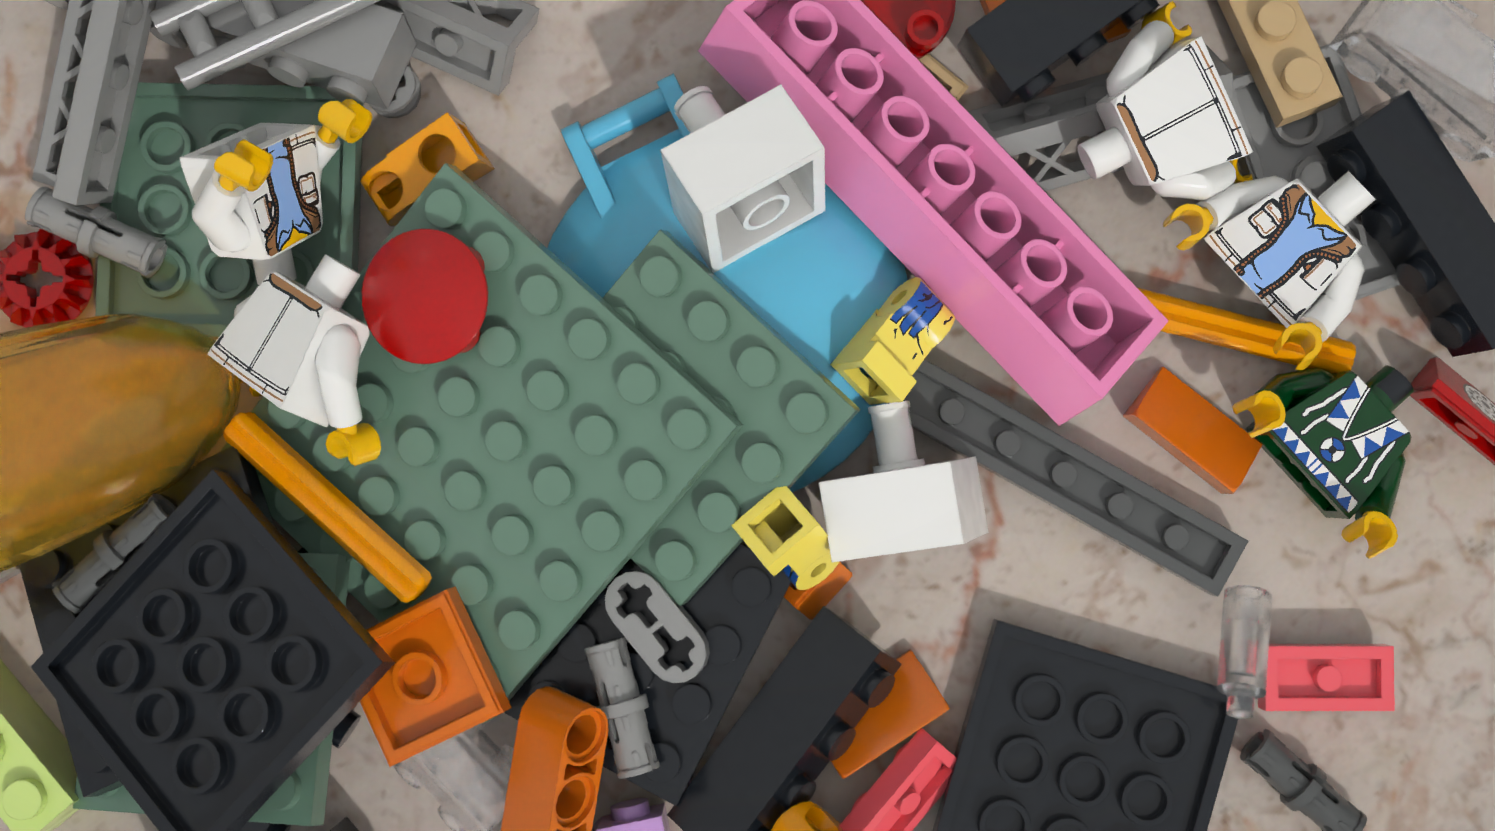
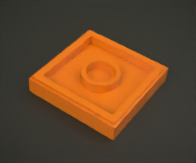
[360,586,512,767]

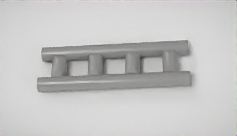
[149,0,381,91]

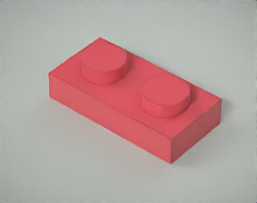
[1257,644,1395,711]
[839,728,957,831]

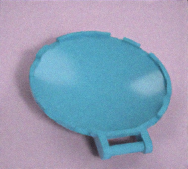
[547,73,908,492]

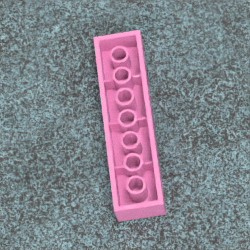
[698,0,1169,426]

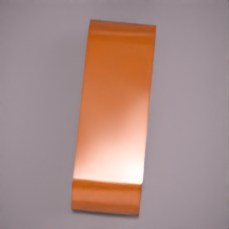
[501,686,608,831]

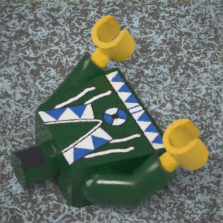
[1232,365,1414,559]

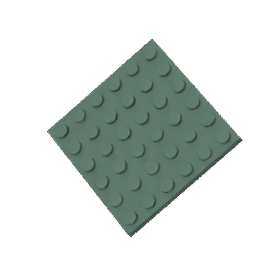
[220,163,743,724]

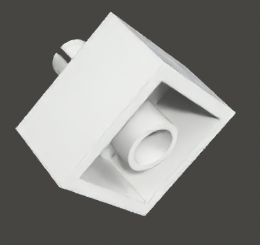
[660,84,826,273]
[819,401,989,562]

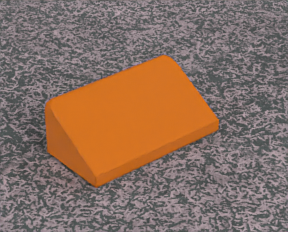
[1123,367,1263,494]
[830,649,950,779]

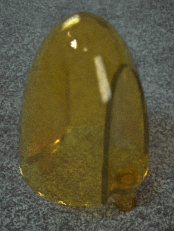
[0,314,241,572]

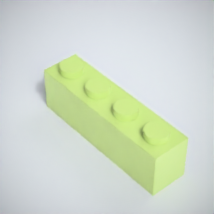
[0,659,79,831]

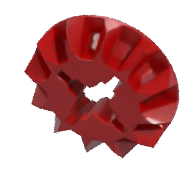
[0,229,94,331]

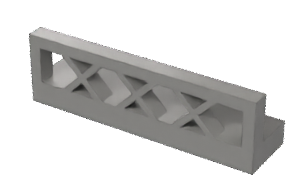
[32,0,156,205]
[375,0,540,96]
[968,45,1233,191]

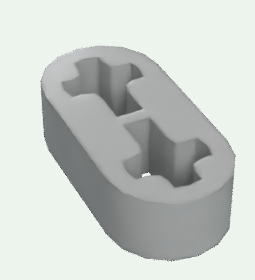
[605,570,710,683]

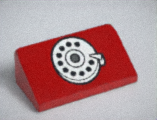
[1410,357,1495,465]

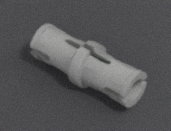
[25,187,167,278]
[584,637,660,779]

